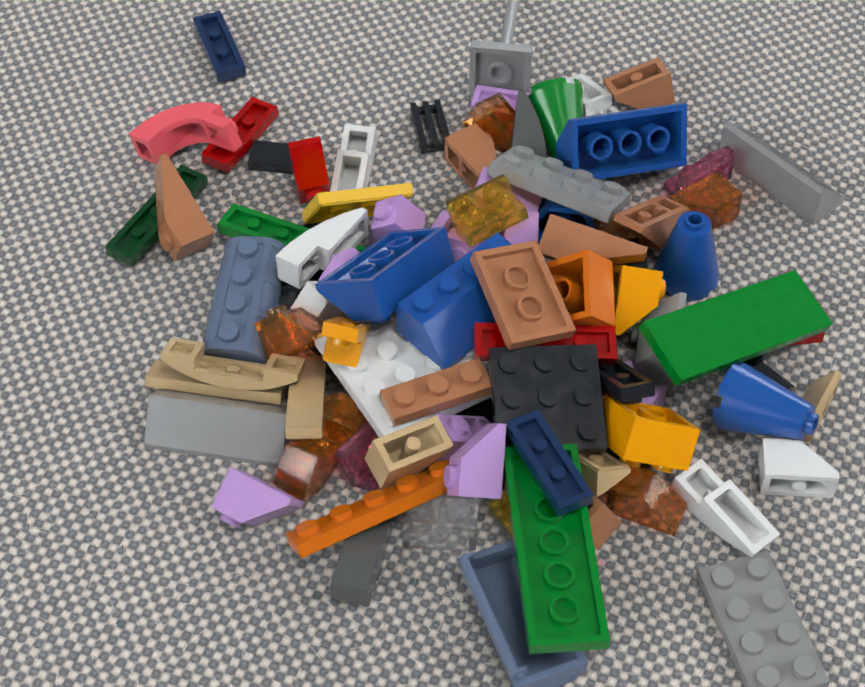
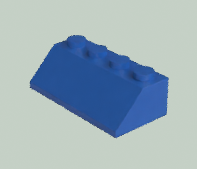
[556,103,687,180]
[315,227,455,324]
[395,232,513,370]

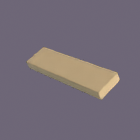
[285,356,327,440]
[145,360,289,405]

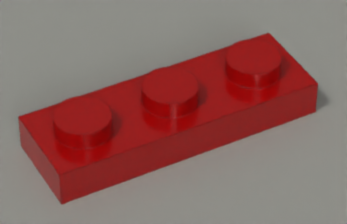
[201,97,279,173]

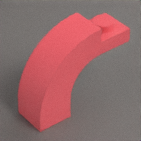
[129,102,243,165]

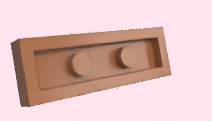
[379,358,491,427]

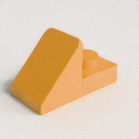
[321,317,371,368]

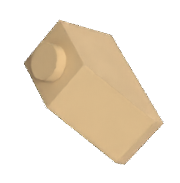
[365,415,454,489]

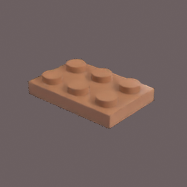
[470,240,576,350]

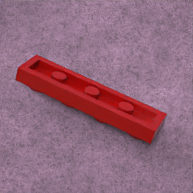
[473,322,618,364]

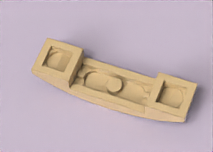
[160,337,306,390]

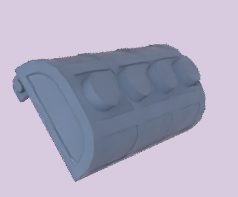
[203,236,286,364]
[456,540,589,687]

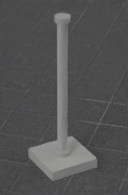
[469,0,533,97]

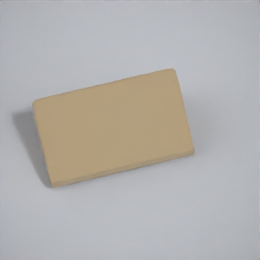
[803,370,842,443]
[578,452,631,497]

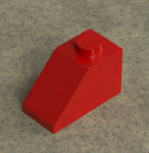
[288,136,330,204]

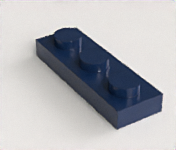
[193,11,246,83]
[506,410,594,517]

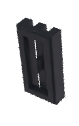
[410,99,450,154]

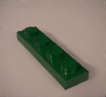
[105,164,208,267]

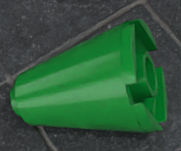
[528,78,583,158]

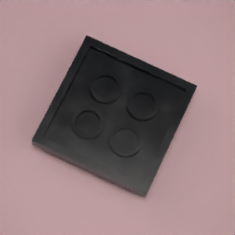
[487,344,608,453]

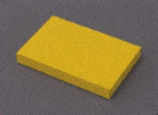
[302,183,414,224]

